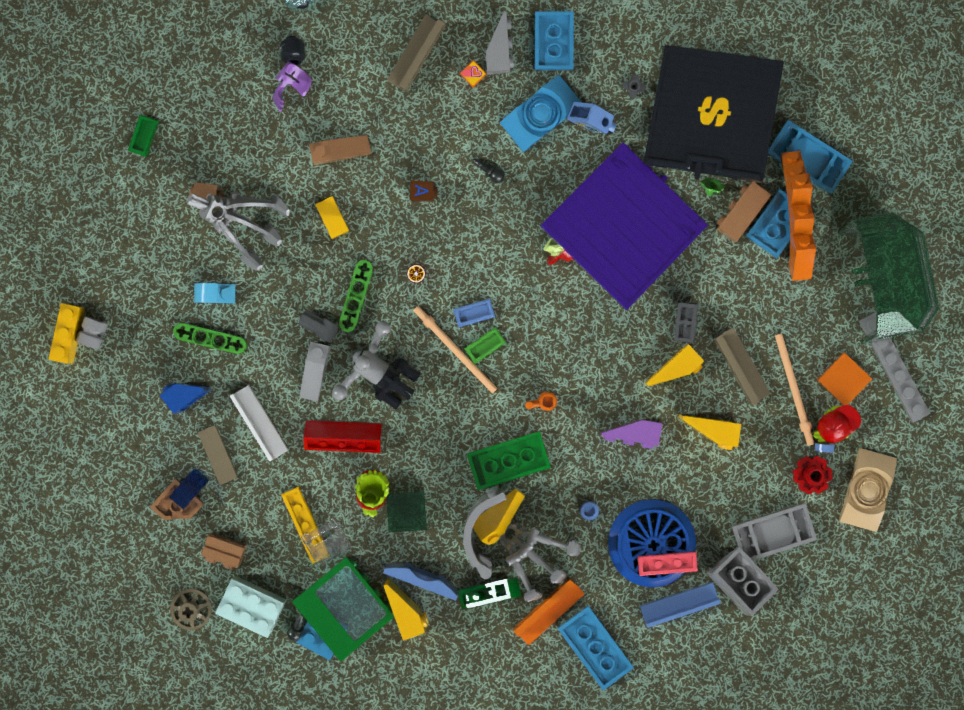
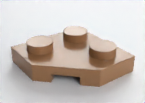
[150,478,205,520]

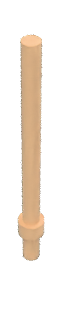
[413,305,498,393]
[775,334,815,446]

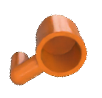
[525,391,557,411]

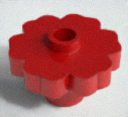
[792,455,833,494]

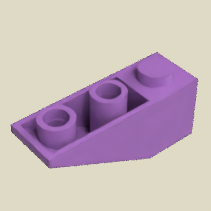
[600,419,662,449]

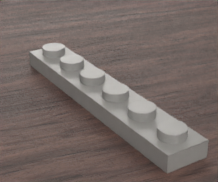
[859,312,930,423]

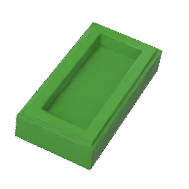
[464,327,506,364]

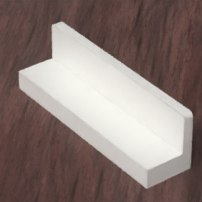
[230,385,289,461]

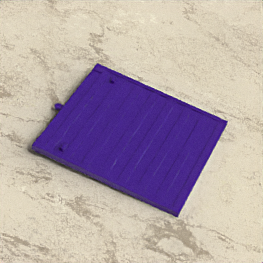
[540,142,708,310]

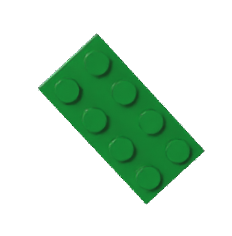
[467,431,551,490]

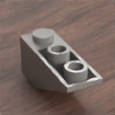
[486,12,514,75]

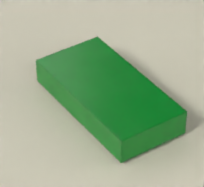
[128,115,159,157]

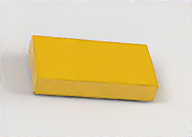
[315,196,349,239]

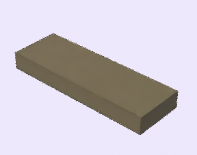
[198,425,238,485]

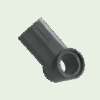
[298,310,339,343]

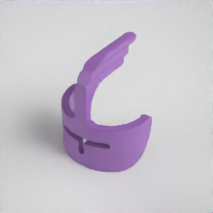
[273,61,312,112]

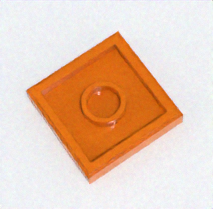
[817,352,872,405]

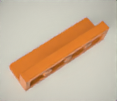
[513,577,584,645]

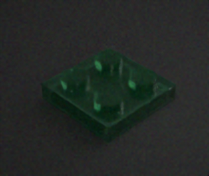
[386,491,427,533]

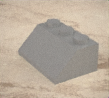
[707,547,779,616]

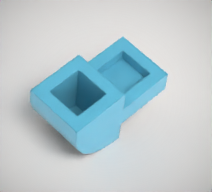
[194,283,235,304]

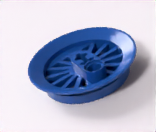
[608,499,696,587]

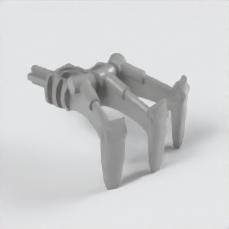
[187,192,290,270]
[499,519,581,602]

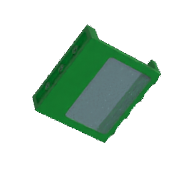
[292,557,394,662]

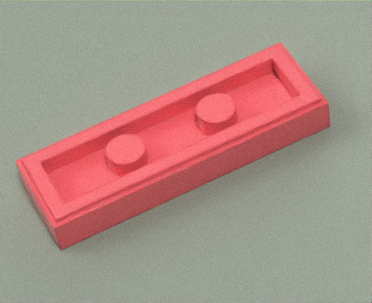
[638,551,698,576]

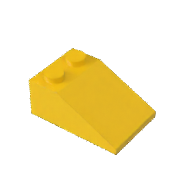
[678,414,741,450]
[383,579,429,641]

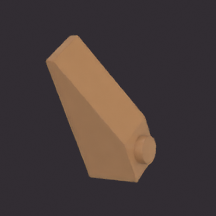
[309,135,371,166]

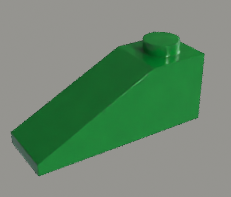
[458,577,521,609]

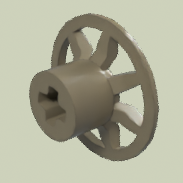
[170,589,212,630]

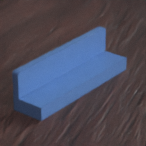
[640,582,721,628]

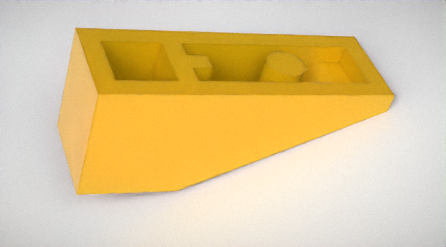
[645,344,704,386]
[473,488,525,545]

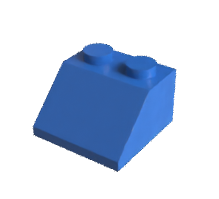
[160,382,211,414]

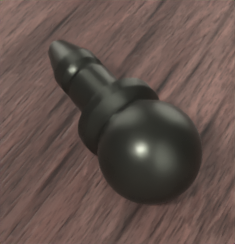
[472,158,505,184]
[287,614,304,641]

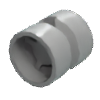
[75,316,108,349]

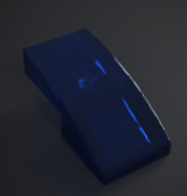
[169,468,210,509]

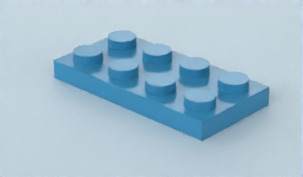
[557,605,634,690]

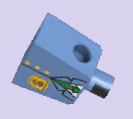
[567,102,616,134]

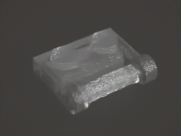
[301,517,352,566]

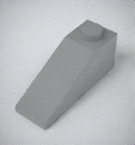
[299,342,331,402]

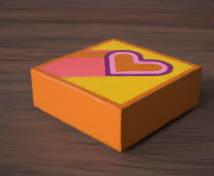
[460,60,487,88]

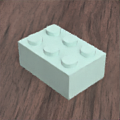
[215,576,287,638]

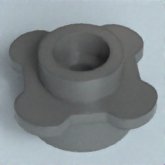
[623,75,646,98]

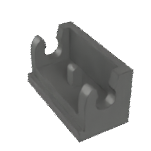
[674,303,699,343]

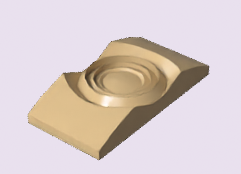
[839,448,897,532]

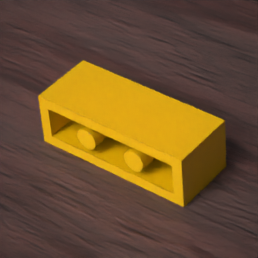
[48,303,85,364]

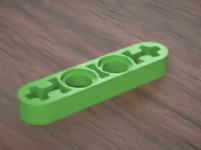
[339,260,373,332]
[173,323,247,354]

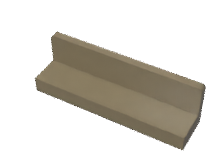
[387,15,445,92]
[713,328,770,406]

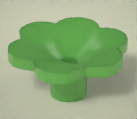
[700,177,725,196]

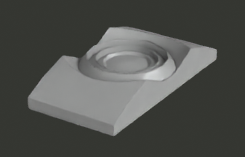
[731,503,817,561]

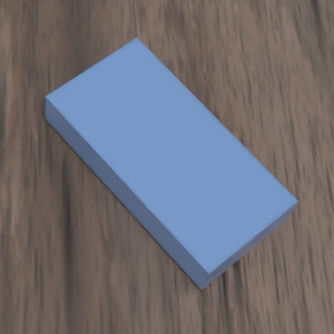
[453,299,495,328]

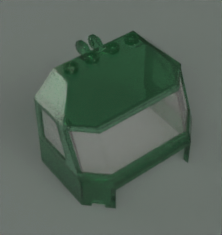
[838,212,940,345]

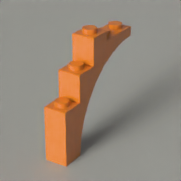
[780,151,816,281]

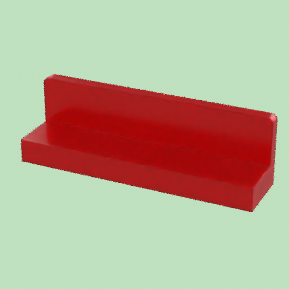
[303,420,382,453]

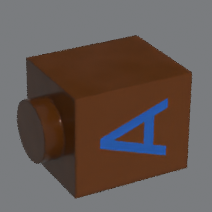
[410,181,438,203]

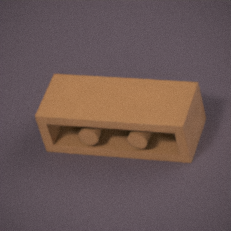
[716,181,771,243]

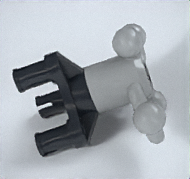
[332,321,421,410]

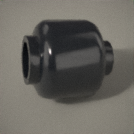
[280,36,306,65]

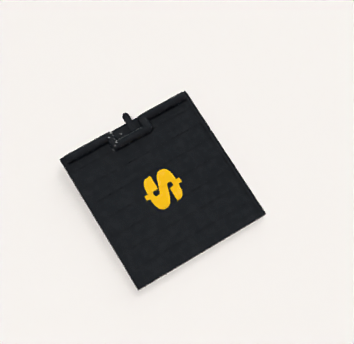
[643,45,784,183]

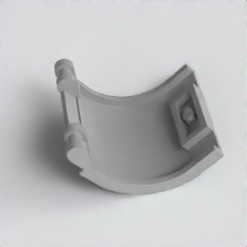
[463,484,507,579]

